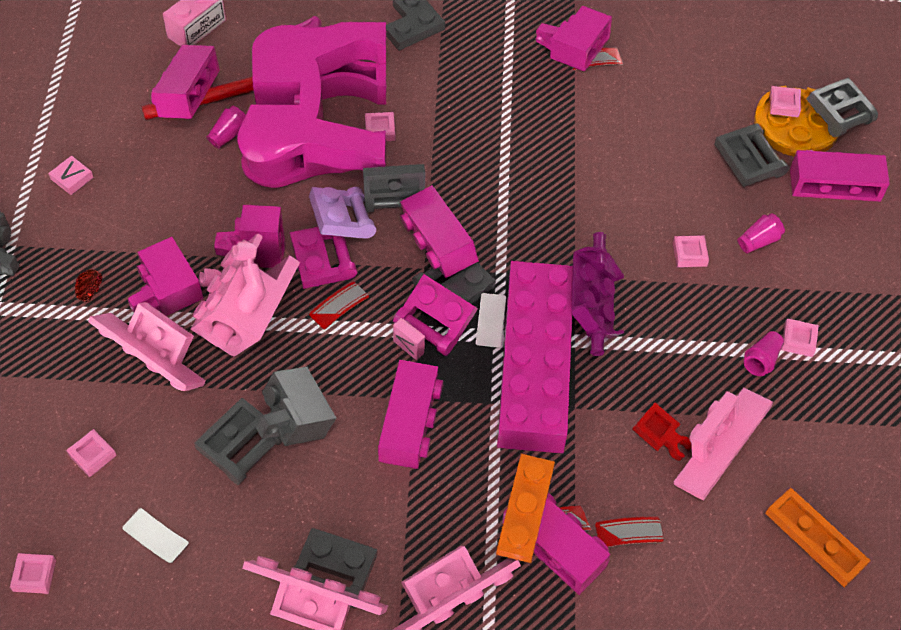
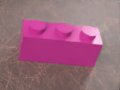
[151,45,220,119]
[790,150,890,202]
[400,185,478,278]
[378,360,443,469]
[503,493,611,595]

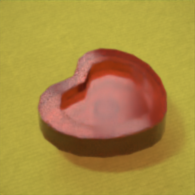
[75,269,102,302]

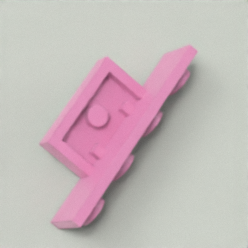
[88,302,206,391]
[674,388,773,501]
[392,546,521,630]
[242,556,388,630]

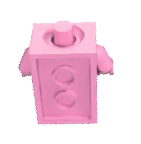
[190,234,300,357]

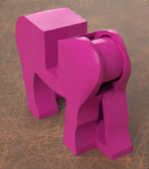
[237,16,386,188]

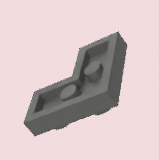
[386,0,445,51]

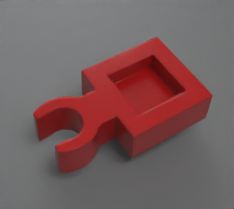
[632,403,692,461]

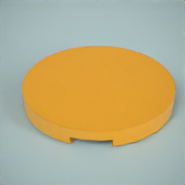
[754,85,838,157]

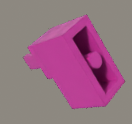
[536,6,612,72]
[214,205,286,268]
[128,237,203,316]

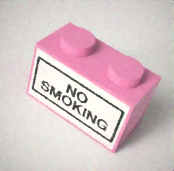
[163,0,226,46]

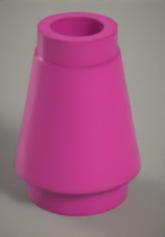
[206,106,246,149]
[737,213,785,254]
[744,331,784,376]

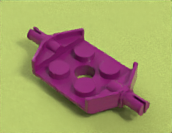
[572,232,624,356]

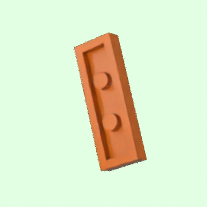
[496,454,555,563]
[765,488,871,588]

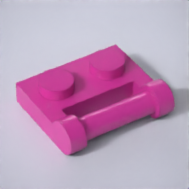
[290,227,358,289]
[393,274,478,356]

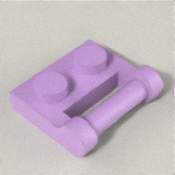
[309,187,376,239]

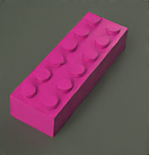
[497,261,573,454]

